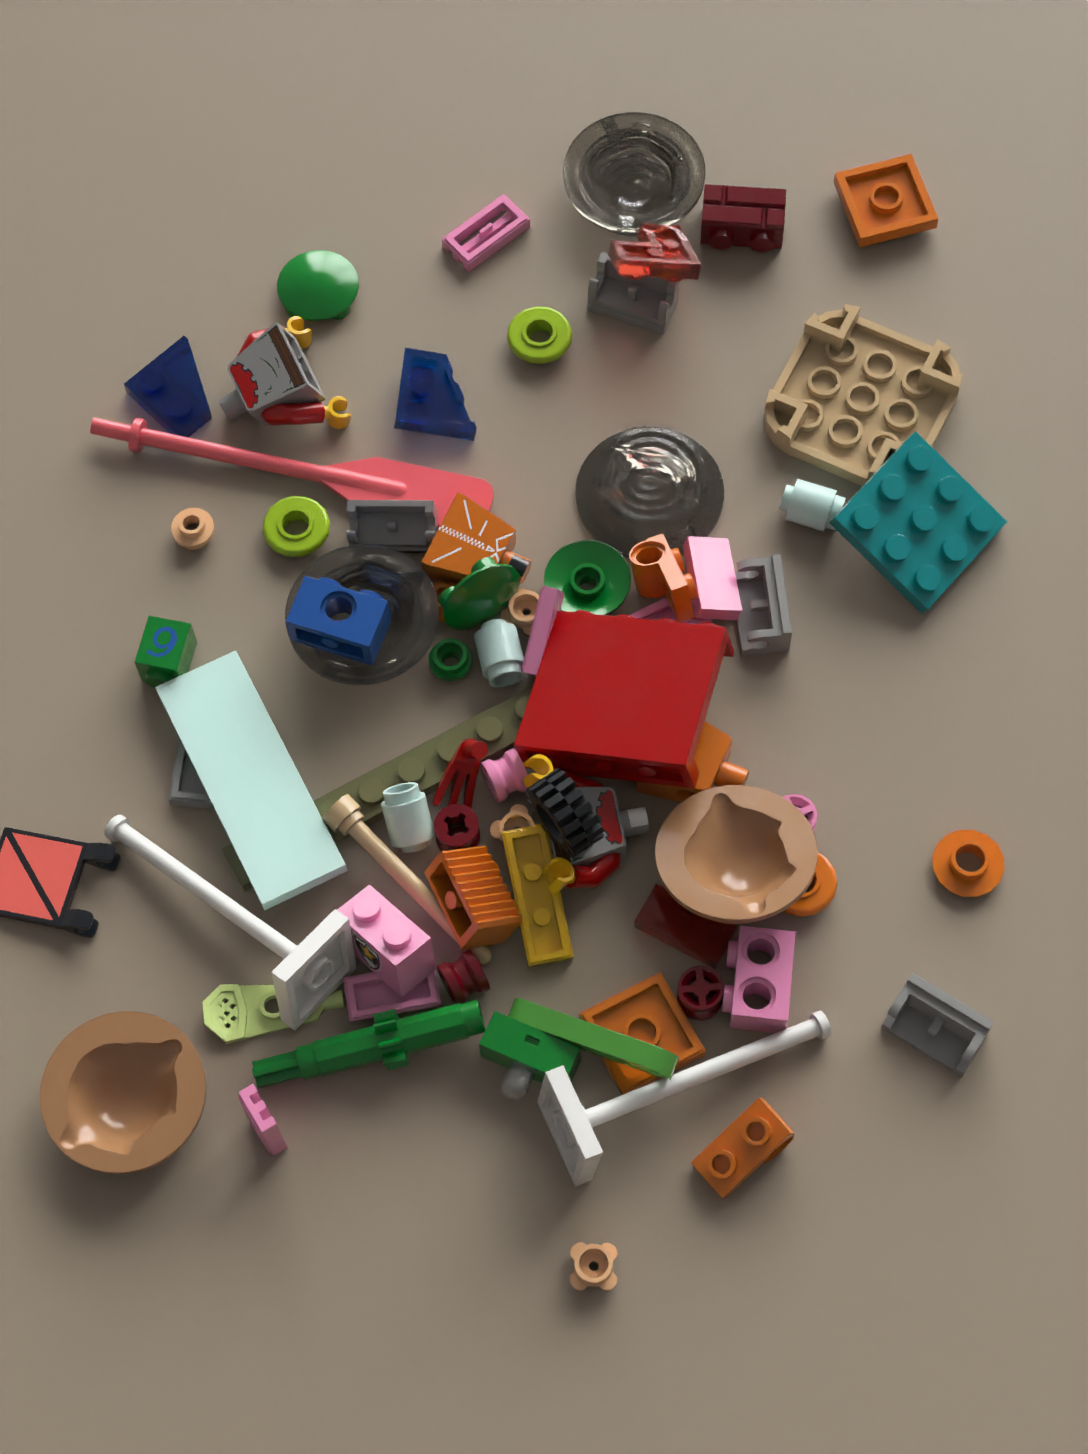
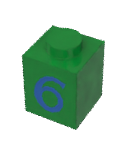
[134,616,197,688]

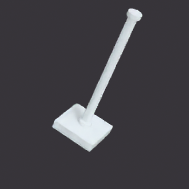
[104,814,357,1031]
[537,1010,831,1187]

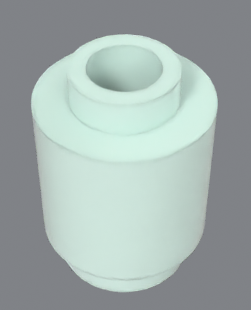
[779,479,846,532]
[474,619,524,688]
[381,782,435,853]

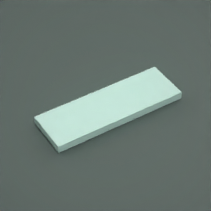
[155,650,348,911]

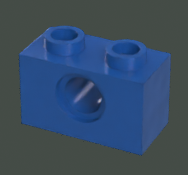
[285,576,391,666]

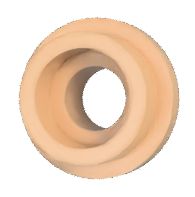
[171,508,215,550]

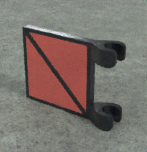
[0,827,121,938]

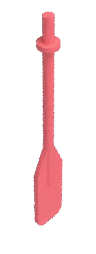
[90,417,494,529]

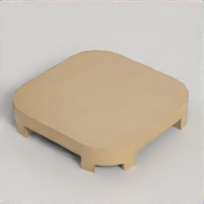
[764,304,963,486]

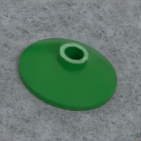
[544,540,631,615]

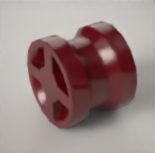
[434,804,480,852]
[436,949,491,1004]
[677,965,724,1021]

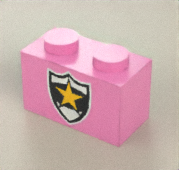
[337,885,436,997]

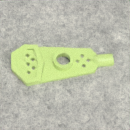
[202,984,344,1044]

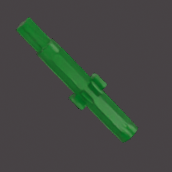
[252,1000,486,1089]

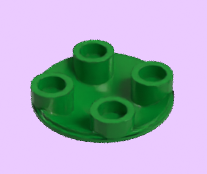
[277,250,359,321]
[438,557,520,630]

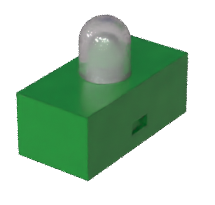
[479,1011,581,1100]

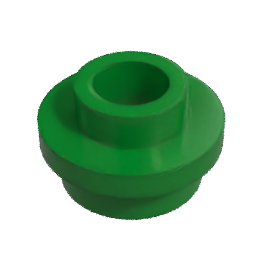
[428,638,473,682]

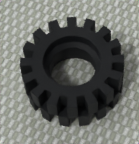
[525,769,604,859]

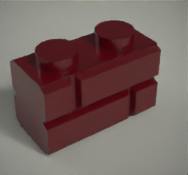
[700,184,787,252]

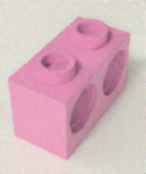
[722,926,796,1033]

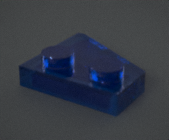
[124,336,212,437]
[394,348,477,441]

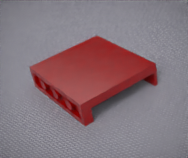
[514,610,734,789]

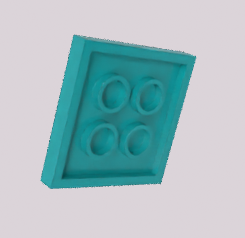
[829,431,1007,614]

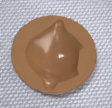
[655,785,818,924]
[40,1011,207,1174]

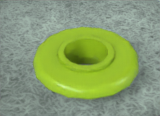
[507,306,573,364]
[262,496,330,557]

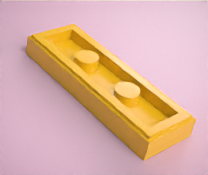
[501,824,574,968]

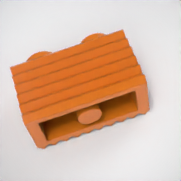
[424,846,522,951]

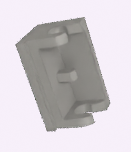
[587,252,679,335]
[347,500,438,553]
[735,554,792,656]
[881,973,994,1077]

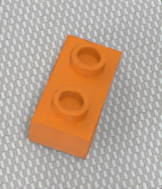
[629,534,698,622]
[690,1097,795,1199]

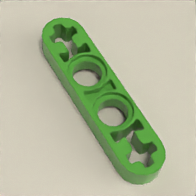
[508,998,679,1080]

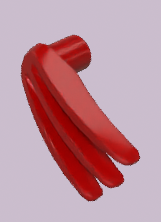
[433,738,488,809]

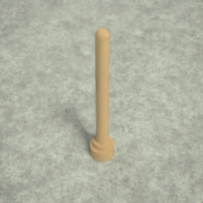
[322,794,491,965]

